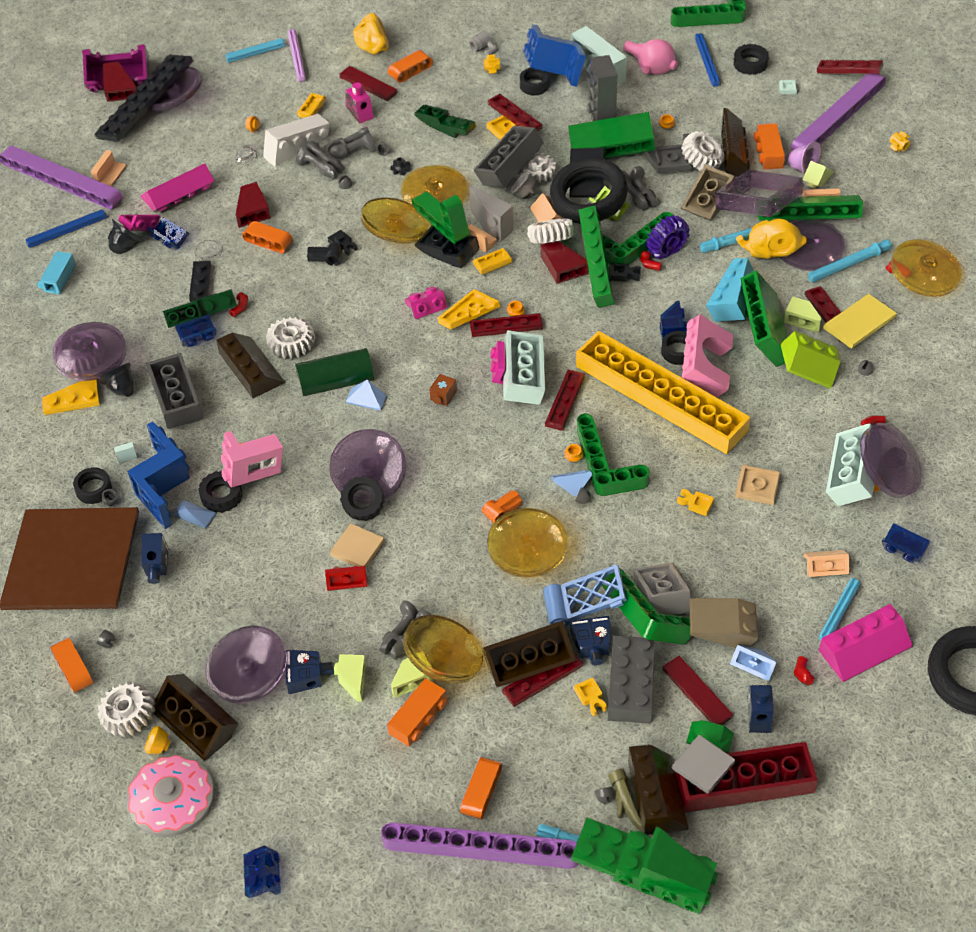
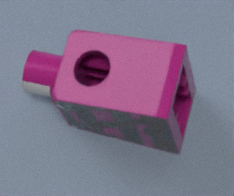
[345,82,374,124]

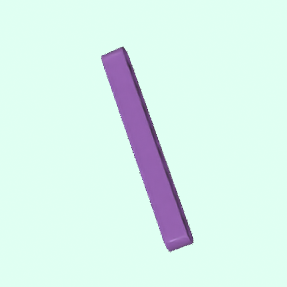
[791,74,886,151]
[0,145,123,210]
[381,822,579,869]

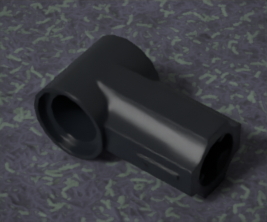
[307,243,343,266]

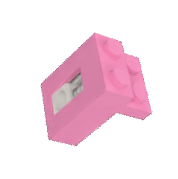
[221,431,283,488]

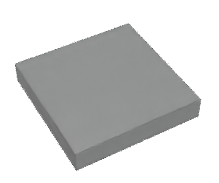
[672,735,735,794]

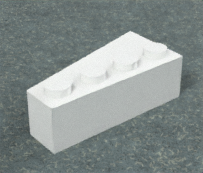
[264,114,330,166]

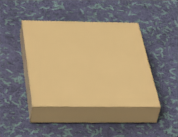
[735,464,781,505]
[330,523,385,568]

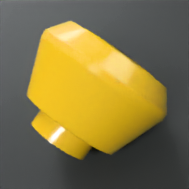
[144,726,171,754]

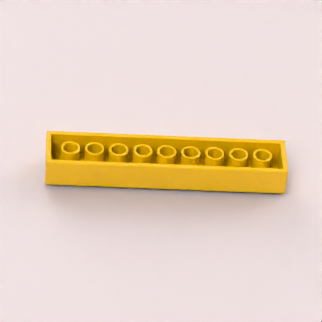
[576,330,751,454]

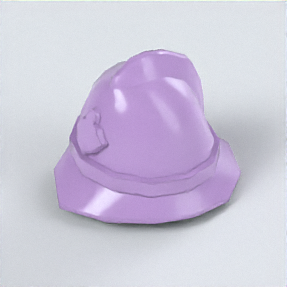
[787,141,821,174]

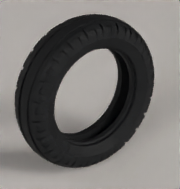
[550,158,628,224]
[928,626,976,715]

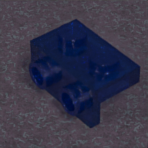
[147,216,189,250]
[175,314,217,347]
[881,523,930,563]
[243,845,281,898]

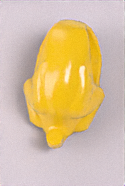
[353,13,389,55]
[736,219,807,259]

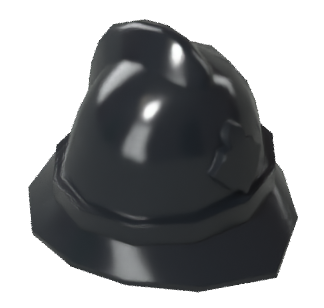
[108,219,145,254]
[100,362,134,397]

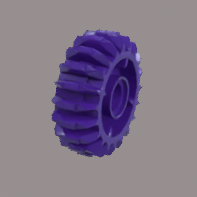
[646,215,690,259]

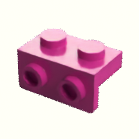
[118,215,161,231]
[405,287,447,319]
[490,341,505,384]

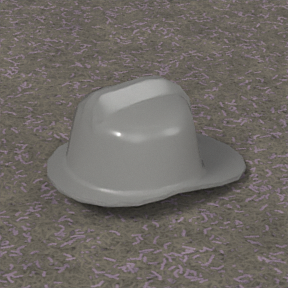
[506,171,535,198]

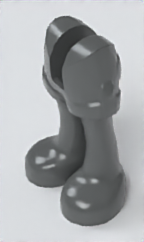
[327,126,376,158]
[296,141,344,179]
[623,166,657,210]
[379,600,434,660]

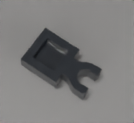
[328,230,358,256]
[610,263,641,281]

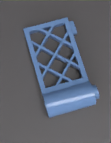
[543,564,627,628]

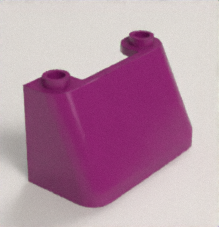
[82,44,149,92]

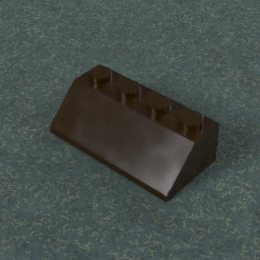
[721,108,750,177]
[216,332,285,399]
[481,621,576,688]
[153,674,239,761]
[628,744,689,835]

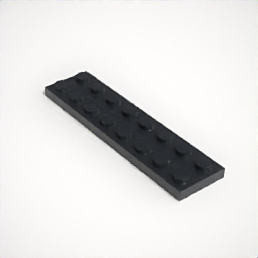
[94,54,194,142]

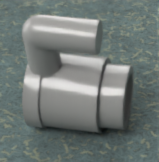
[469,30,497,56]

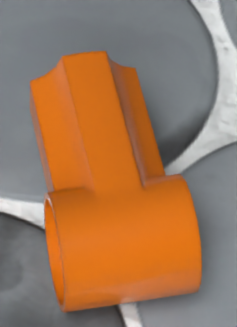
[482,490,522,525]

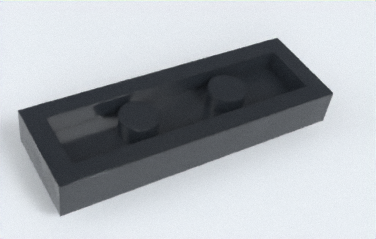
[189,261,212,301]

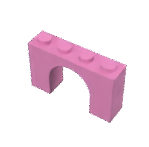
[682,314,733,398]

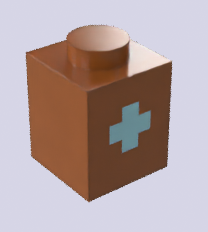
[429,374,457,406]

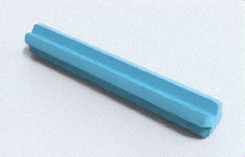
[225,38,285,63]
[819,578,860,641]

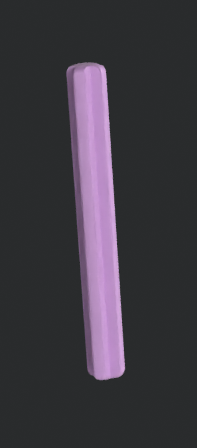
[288,29,306,82]

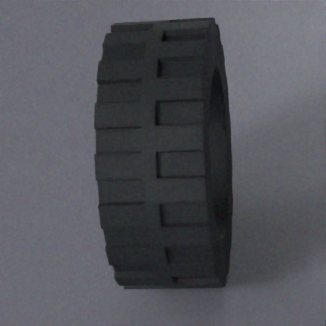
[733,44,769,75]
[198,470,243,513]
[340,476,385,521]

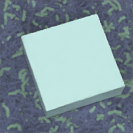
[779,80,797,94]
[114,442,137,463]

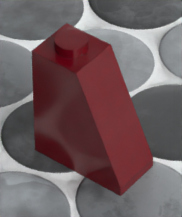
[103,62,136,102]
[235,182,271,228]
[540,241,589,284]

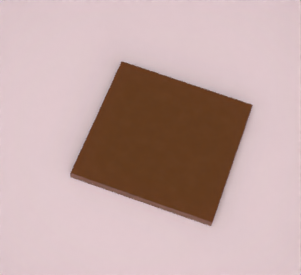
[0,507,139,610]

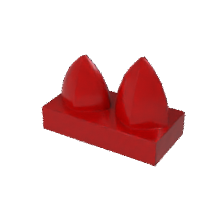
[325,566,367,591]

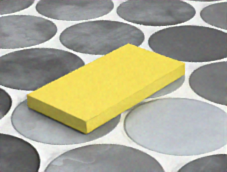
[823,294,897,349]

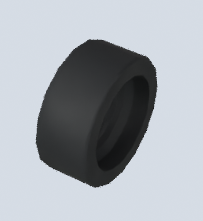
[520,68,549,96]
[661,331,687,365]
[73,467,112,504]

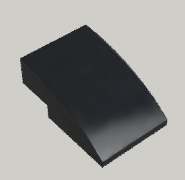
[569,148,604,198]
[415,225,479,268]

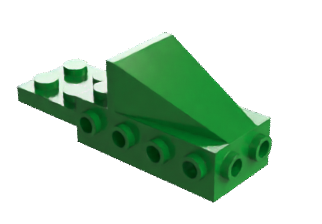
[571,817,719,914]

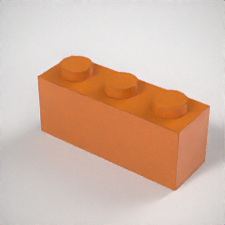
[753,123,785,170]
[387,678,447,746]

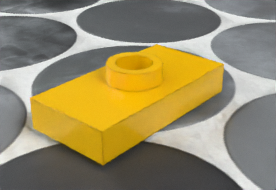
[297,93,326,118]
[473,248,512,275]

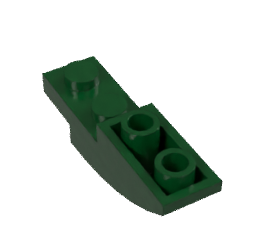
[414,104,476,138]
[163,289,238,328]

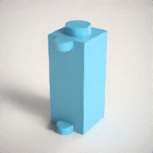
[37,251,76,294]

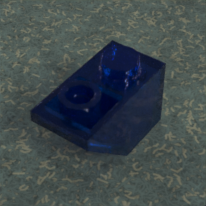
[660,301,687,340]

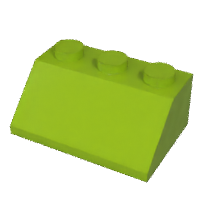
[780,331,840,388]

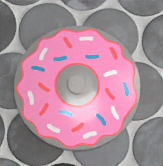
[126,755,214,837]

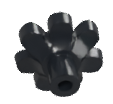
[390,157,411,176]

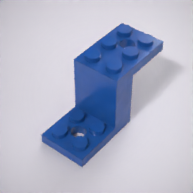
[523,24,586,87]
[127,421,190,529]

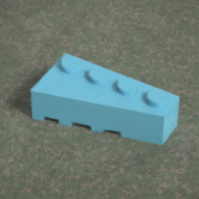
[706,258,754,322]

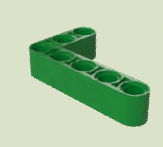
[670,0,746,27]
[411,191,470,244]
[603,212,673,266]
[577,413,650,496]
[602,566,691,645]

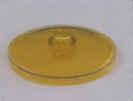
[401,165,468,212]
[361,197,429,244]
[891,239,962,297]
[487,508,567,578]
[403,615,483,684]

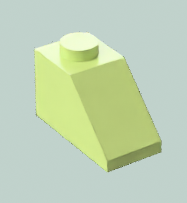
[802,161,834,189]
[784,296,821,332]
[391,653,433,698]
[334,654,366,702]

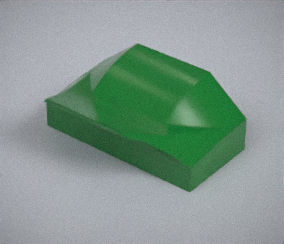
[686,720,734,753]

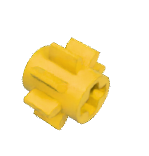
[483,54,500,74]
[889,131,910,152]

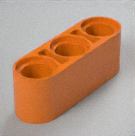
[388,50,433,83]
[242,221,293,254]
[50,637,93,693]
[460,757,502,820]

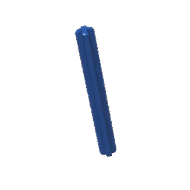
[695,33,720,87]
[25,209,106,248]

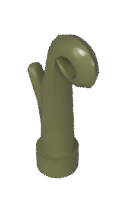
[608,769,643,832]

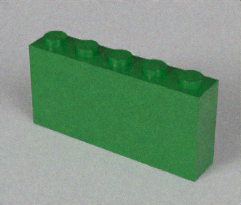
[568,112,655,159]
[740,270,787,367]

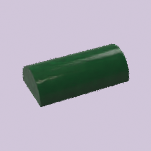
[295,348,374,396]

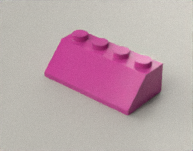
[140,163,214,212]
[819,604,912,682]

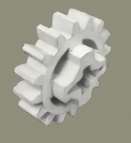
[520,153,556,183]

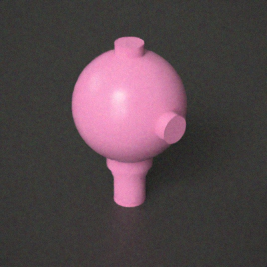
[623,39,678,75]

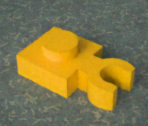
[677,489,714,516]
[574,677,606,716]

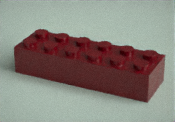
[675,742,818,813]

